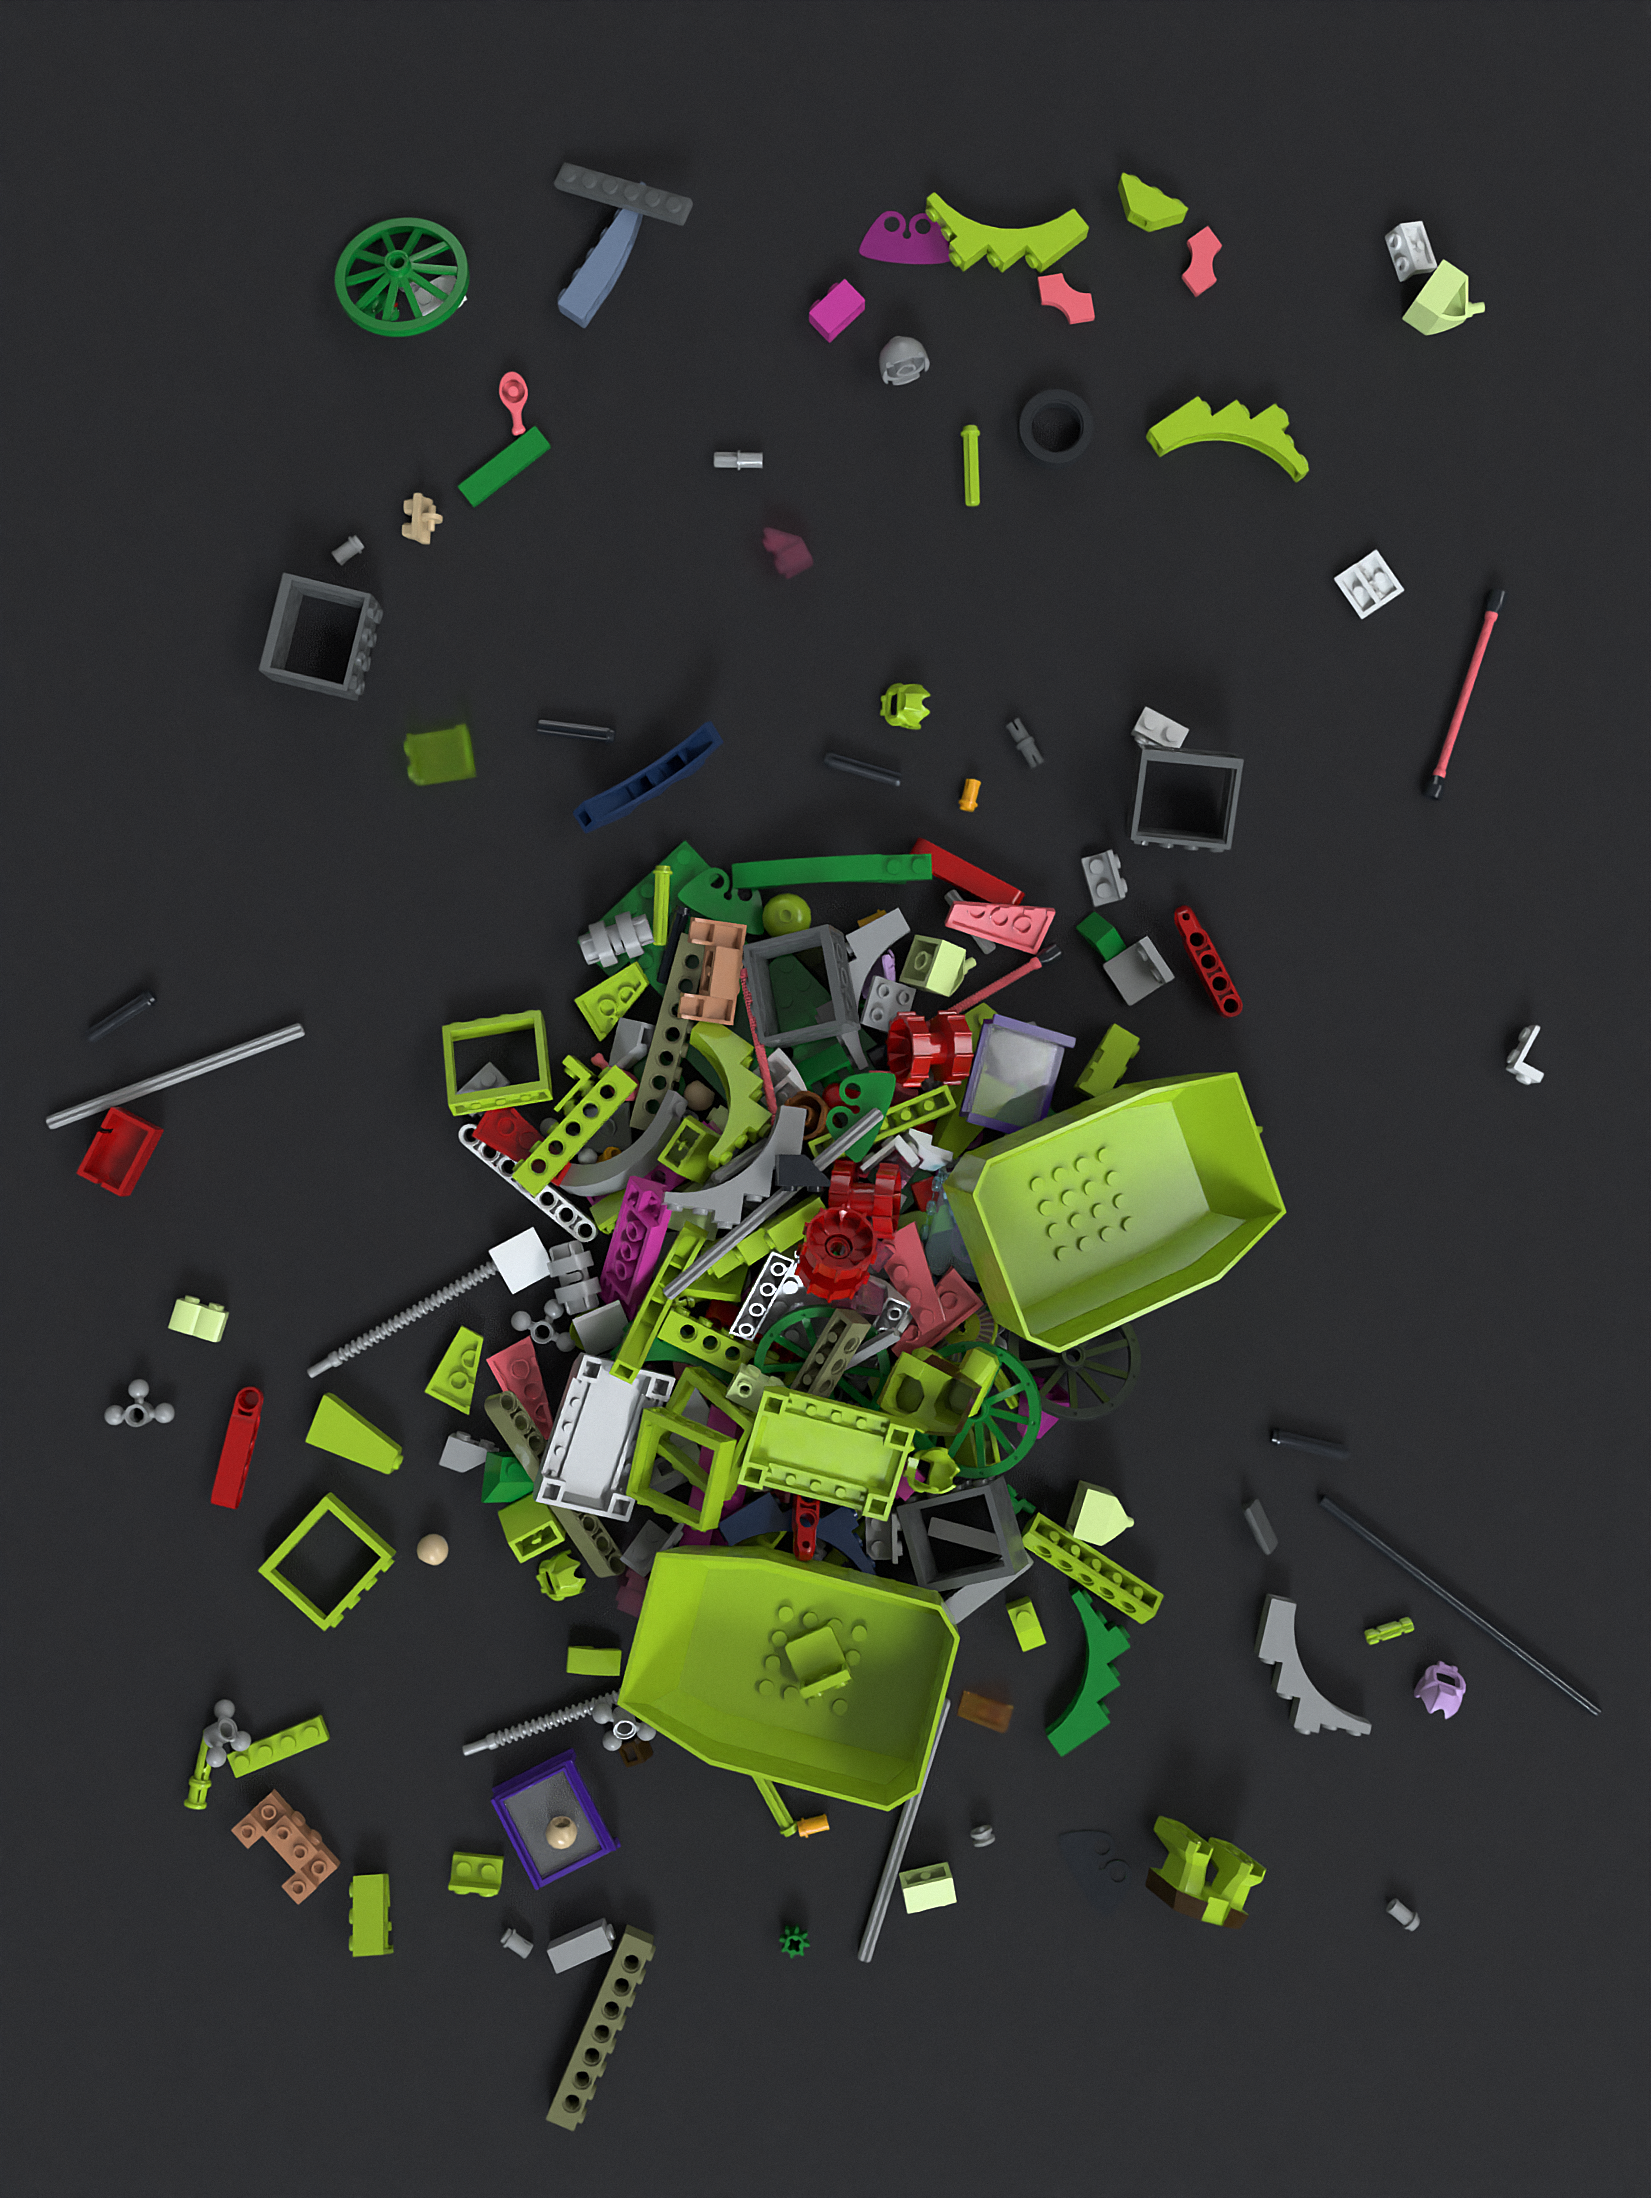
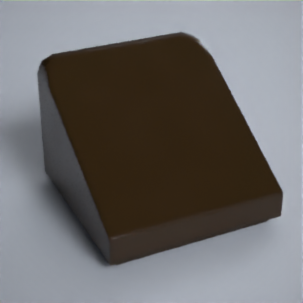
[618,1735,654,1768]

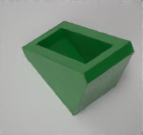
[1076,911,1127,962]

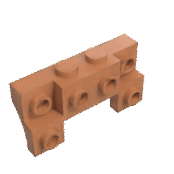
[677,917,747,1025]
[231,1789,341,1905]

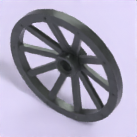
[1007,1321,1141,1421]

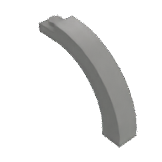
[560,1089,689,1197]

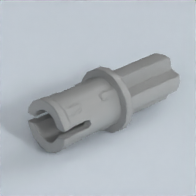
[714,450,763,470]

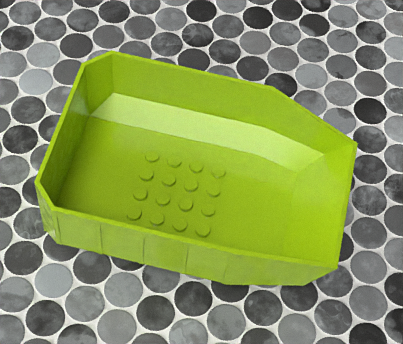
[942,1072,1286,1353]
[617,1545,960,1811]

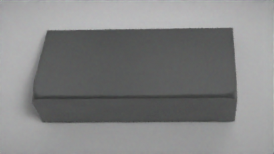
[1241,1499,1278,1555]

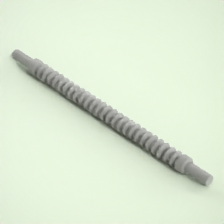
[307,1259,500,1378]
[463,1688,621,1756]

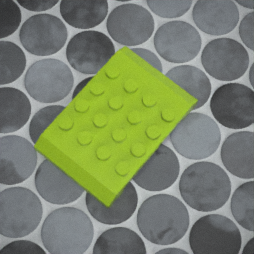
[737,1386,915,1522]

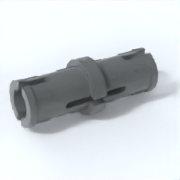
[1006,718,1045,769]

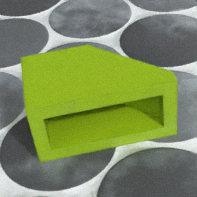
[1005,1596,1046,1652]

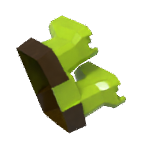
[877,1346,1000,1436]
[1145,1816,1267,1929]

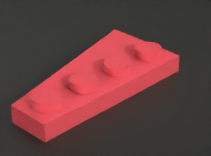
[486,1335,554,1440]

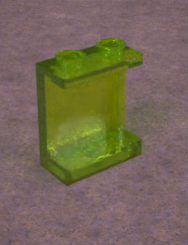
[404,724,477,786]

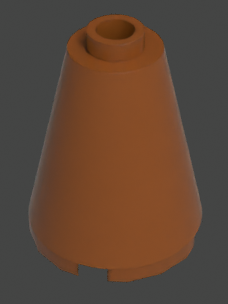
[784,1091,842,1141]

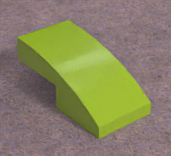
[566,1646,621,1676]

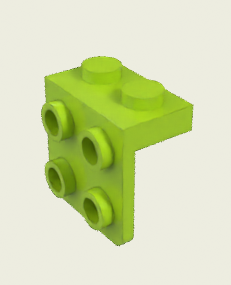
[785,1626,851,1699]

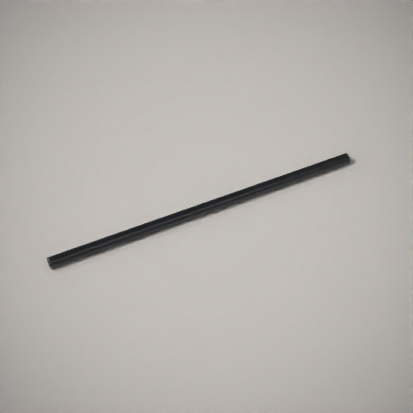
[1317,1494,1602,1717]

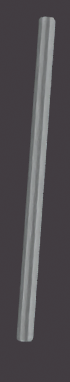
[46,1023,305,1129]
[663,1108,884,1300]
[858,1698,951,1962]

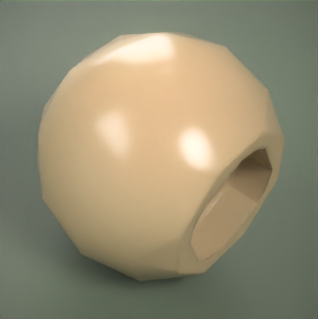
[684,1080,715,1111]
[416,1534,449,1565]
[545,1816,577,1849]

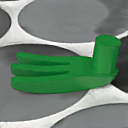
[1013,1498,1036,1515]

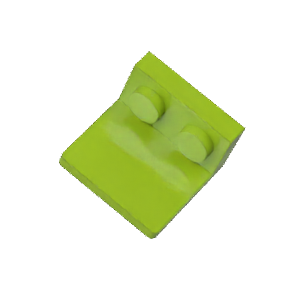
[554,1055,596,1113]

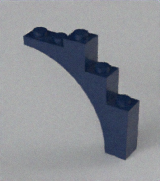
[572,721,724,834]
[717,1491,876,1575]

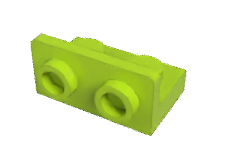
[448,1852,504,1897]

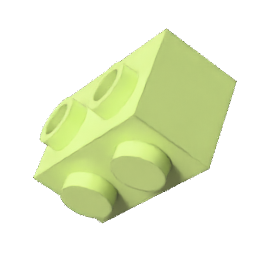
[726,1363,786,1413]
[899,1862,957,1914]

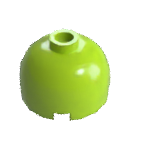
[762,893,812,938]

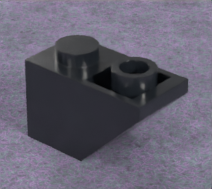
[775,1154,831,1192]

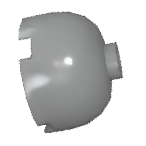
[878,336,930,385]

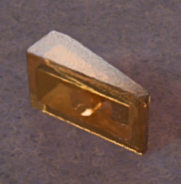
[957,1691,1014,1733]

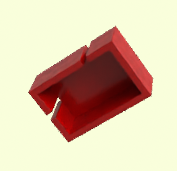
[76,1107,164,1196]

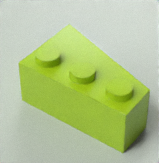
[1073,1023,1140,1099]
[349,1874,394,1957]

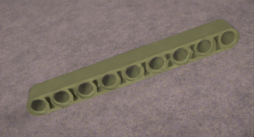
[484,1391,626,1578]

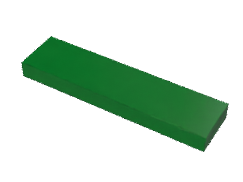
[458,426,551,508]

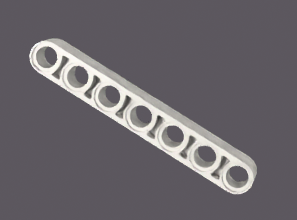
[459,1124,598,1242]

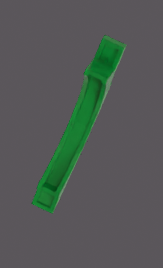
[732,854,932,889]

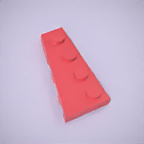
[944,901,1056,955]
[875,1221,946,1334]
[890,1265,984,1358]

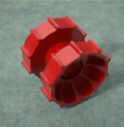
[886,1010,974,1088]
[828,1159,902,1239]
[794,1204,879,1303]

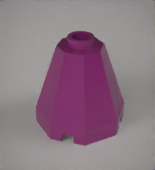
[1017,1376,1069,1439]

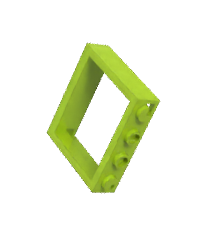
[442,1010,553,1116]
[656,1366,756,1501]
[626,1406,737,1532]
[258,1492,396,1631]

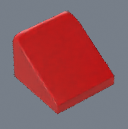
[910,1176,944,1212]

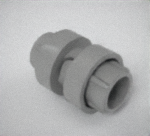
[578,911,655,968]
[547,1240,602,1315]

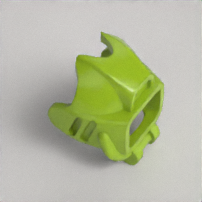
[880,683,931,729]
[902,1447,960,1494]
[536,1549,586,1601]

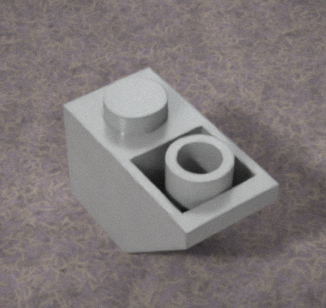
[608,1017,656,1070]
[439,1431,500,1473]

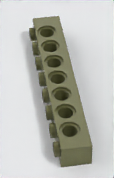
[629,933,705,1131]
[750,1308,871,1492]
[546,1924,656,2131]

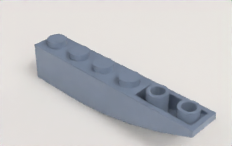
[558,181,646,329]

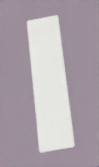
[928,1517,1002,1555]

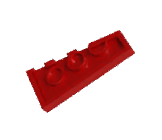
[472,1107,572,1187]

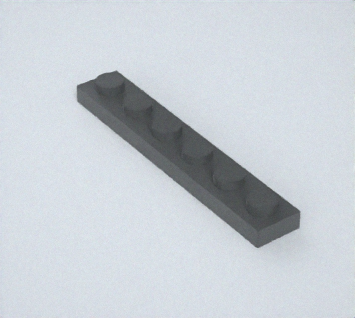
[554,162,693,226]

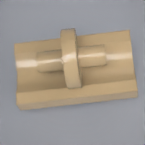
[402,493,443,544]

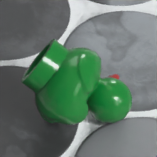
[358,285,400,321]

